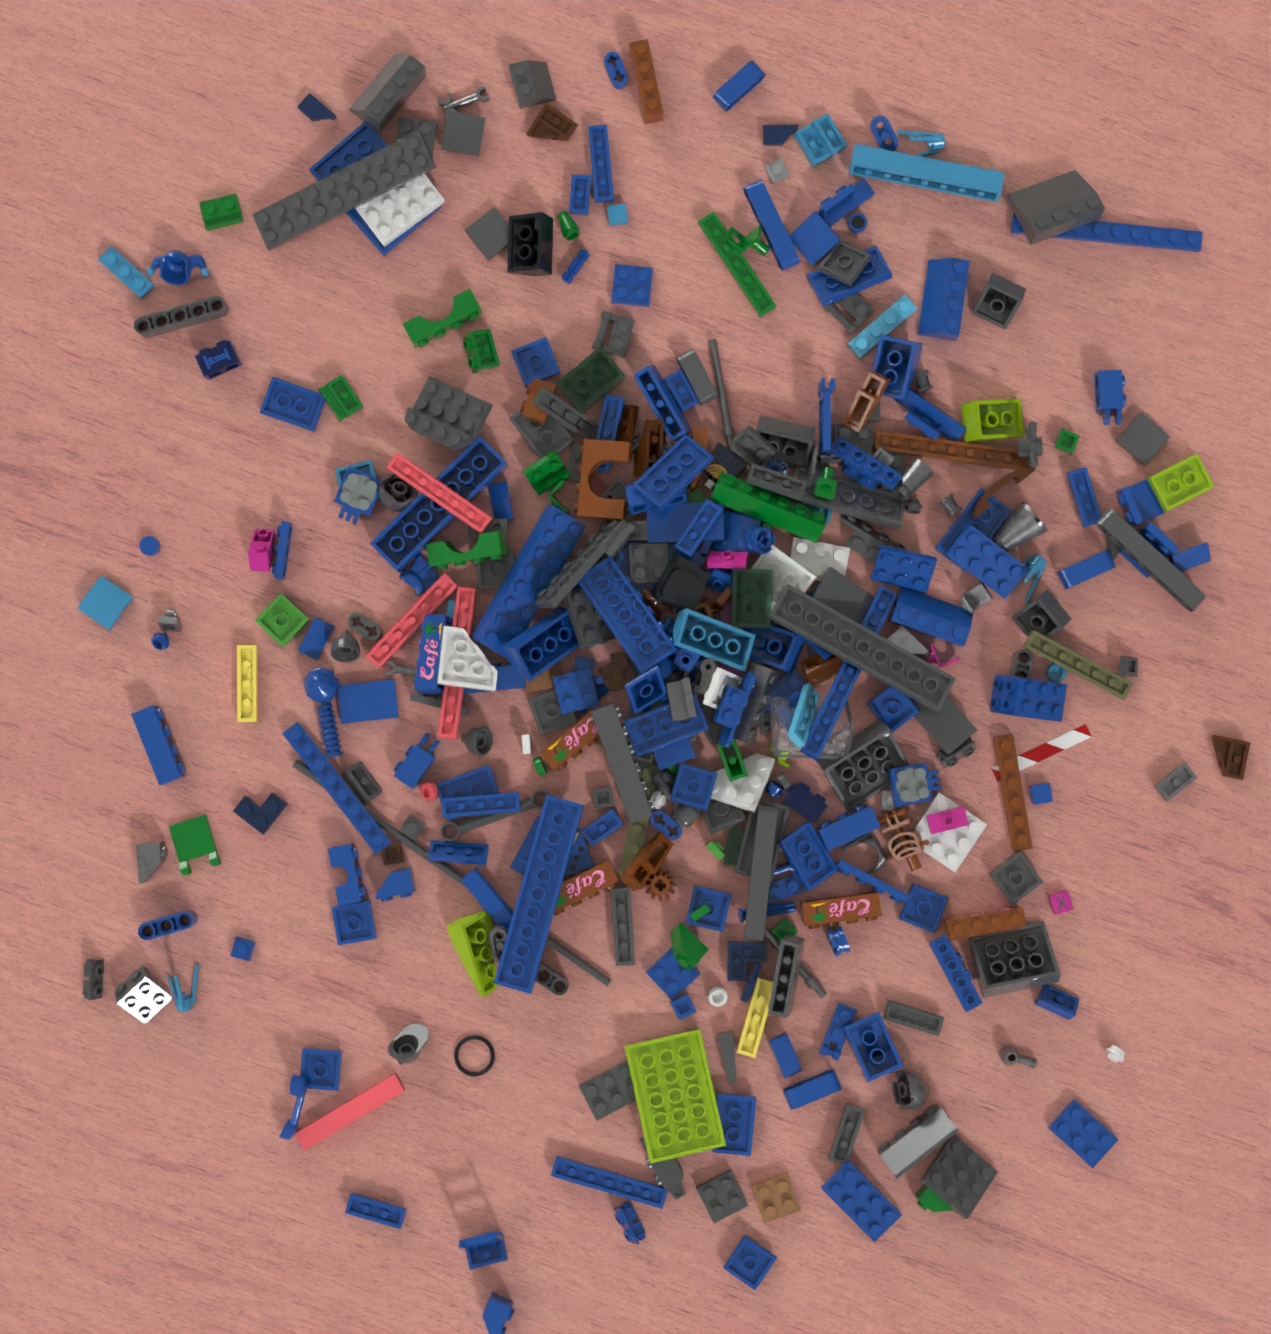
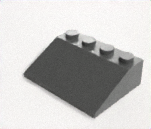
[1006,170,1105,245]
[816,719,909,812]
[968,921,1061,998]

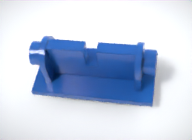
[614,1202,646,1245]

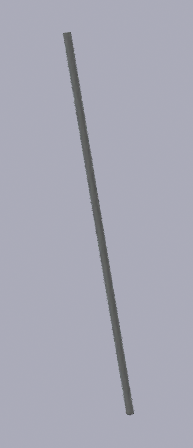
[293,760,611,986]

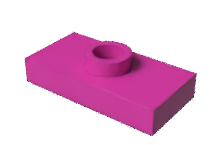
[707,551,749,569]
[926,806,969,834]

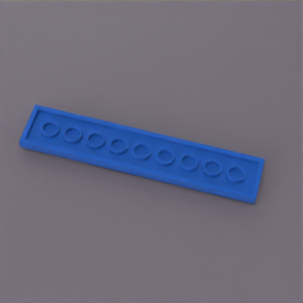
[494,795,584,994]

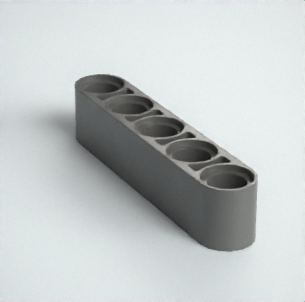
[134,296,229,338]

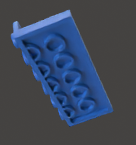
[577,556,677,675]

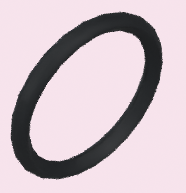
[454,1035,495,1076]

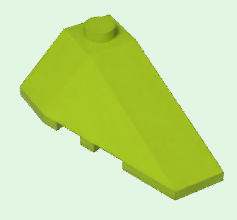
[446,910,497,997]

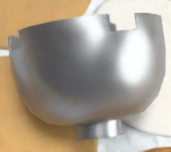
[379,473,418,511]
[893,1070,929,1110]

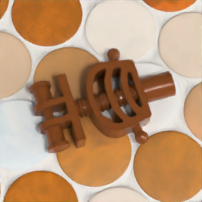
[877,806,929,871]

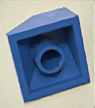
[624,666,667,714]

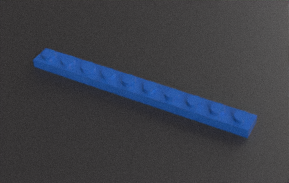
[1011,213,1203,252]
[799,585,898,761]

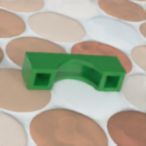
[403,288,482,348]
[426,531,508,570]

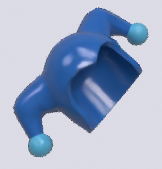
[146,250,209,285]

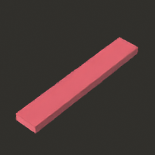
[386,452,493,534]
[365,572,459,668]
[295,1073,405,1150]

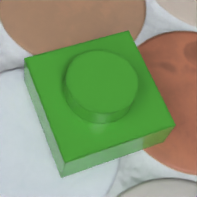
[705,840,725,861]

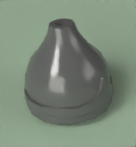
[330,630,360,663]
[461,727,493,756]

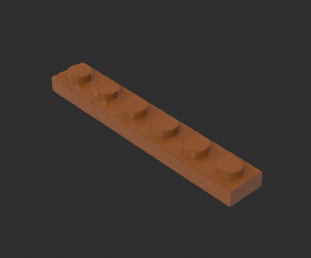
[993,735,1033,852]

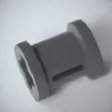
[913,370,933,393]
[938,494,962,519]

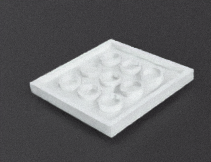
[355,140,445,247]

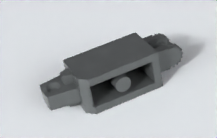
[640,1137,686,1200]

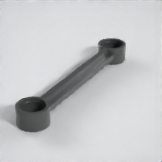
[440,790,550,841]

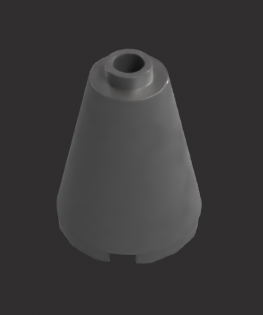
[993,501,1048,551]

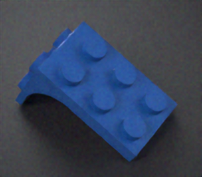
[990,674,1067,722]

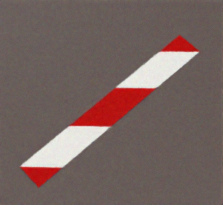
[991,724,1092,782]

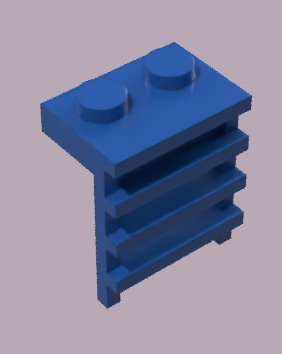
[458,1231,508,1270]

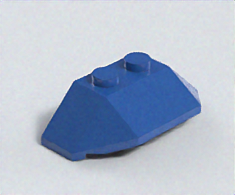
[711,508,761,578]

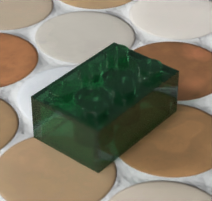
[556,346,625,414]
[732,569,774,628]

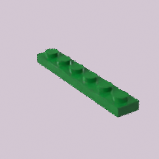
[698,211,776,318]

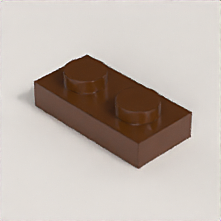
[616,405,639,444]

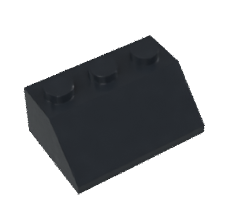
[507,212,553,276]

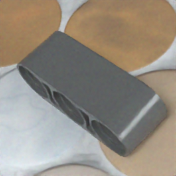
[676,348,718,406]
[1009,649,1033,679]
[536,961,569,995]

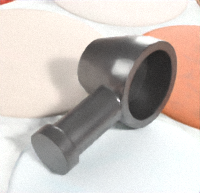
[999,1045,1037,1068]

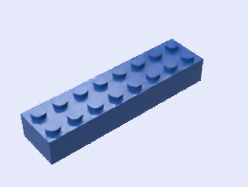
[370,436,508,573]
[471,505,586,658]

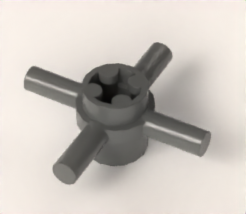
[1017,421,1043,472]

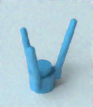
[897,130,945,157]
[1023,554,1047,603]
[168,963,199,1012]

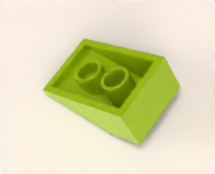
[961,399,1025,442]

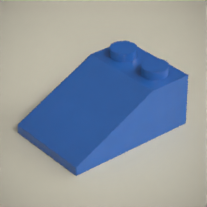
[873,335,923,400]
[743,617,805,676]
[843,1012,904,1083]

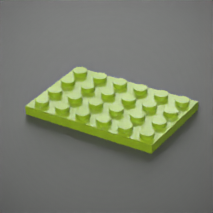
[624,1029,726,1164]

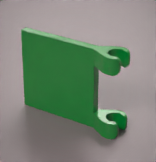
[169,815,221,876]

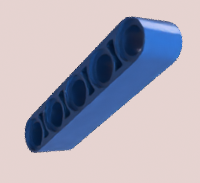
[743,179,800,271]

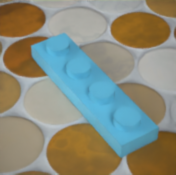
[847,294,917,359]
[788,683,820,748]

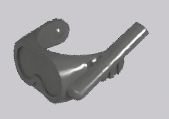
[842,832,888,874]

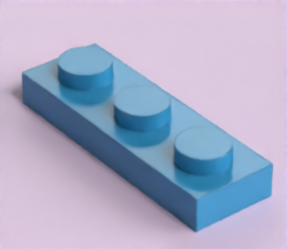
[98,246,155,299]

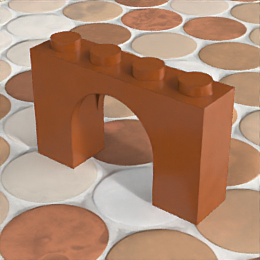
[575,439,632,520]

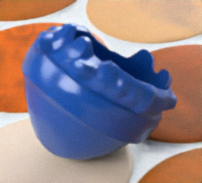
[304,668,339,704]

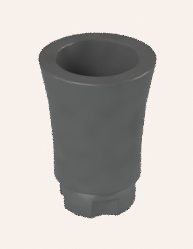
[892,458,933,501]

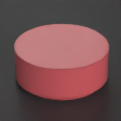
[420,781,438,801]

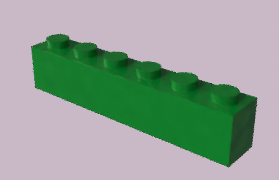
[710,472,827,543]

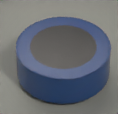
[848,213,867,233]

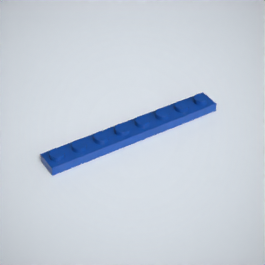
[282,722,392,855]

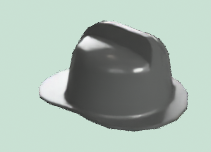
[388,1023,429,1065]

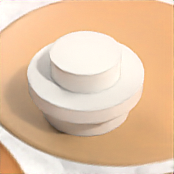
[651,790,666,809]
[708,987,727,1007]
[1106,1045,1125,1063]

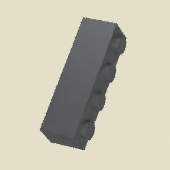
[768,934,805,1018]

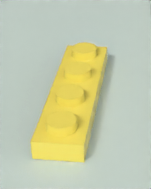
[237,645,258,722]
[736,977,773,1058]

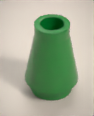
[557,211,580,241]

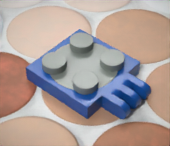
[334,466,382,525]
[888,763,942,807]

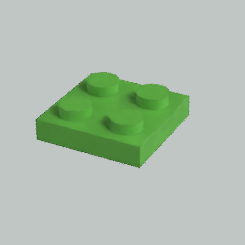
[255,593,310,647]

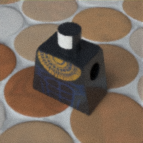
[703,442,748,491]

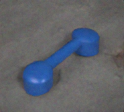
[279,1074,308,1140]

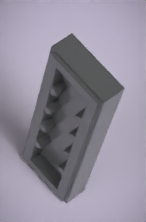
[883,1000,944,1036]

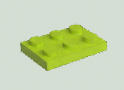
[1147,453,1215,513]

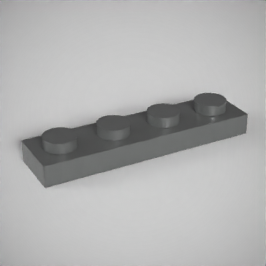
[532,387,599,440]
[611,887,635,966]

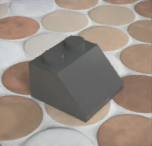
[509,60,556,109]
[972,273,1026,330]
[1012,589,1072,638]

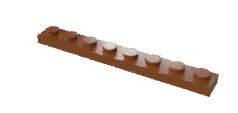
[874,430,1028,470]

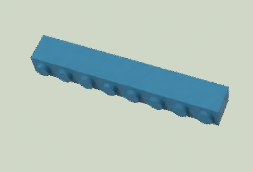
[848,144,1005,203]

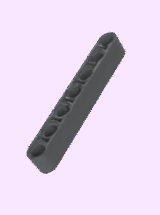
[1095,509,1206,612]
[744,805,778,941]

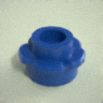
[151,633,169,650]
[766,780,784,797]

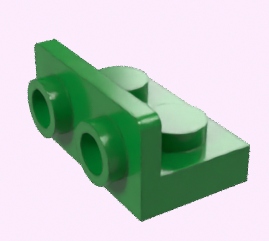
[463,329,500,374]
[522,450,570,495]

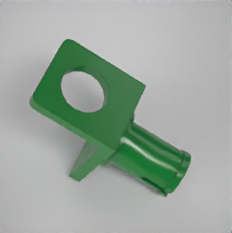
[727,226,770,256]
[813,467,837,500]
[540,480,570,515]

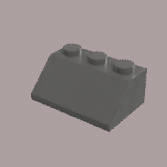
[756,415,816,469]

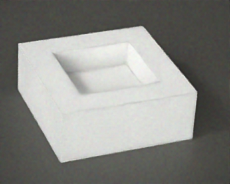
[522,734,532,754]

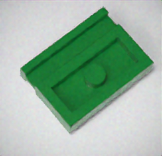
[199,194,244,231]
[319,375,363,422]

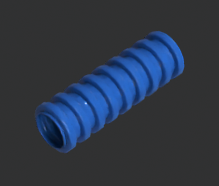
[316,703,343,758]

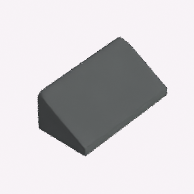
[342,761,383,805]

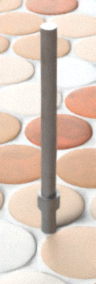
[709,339,735,452]
[764,926,827,998]

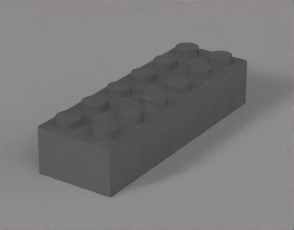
[590,703,654,823]

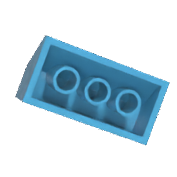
[673,608,756,672]

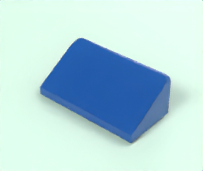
[489,481,514,521]
[1168,542,1211,572]
[298,617,335,660]
[1035,984,1079,1020]

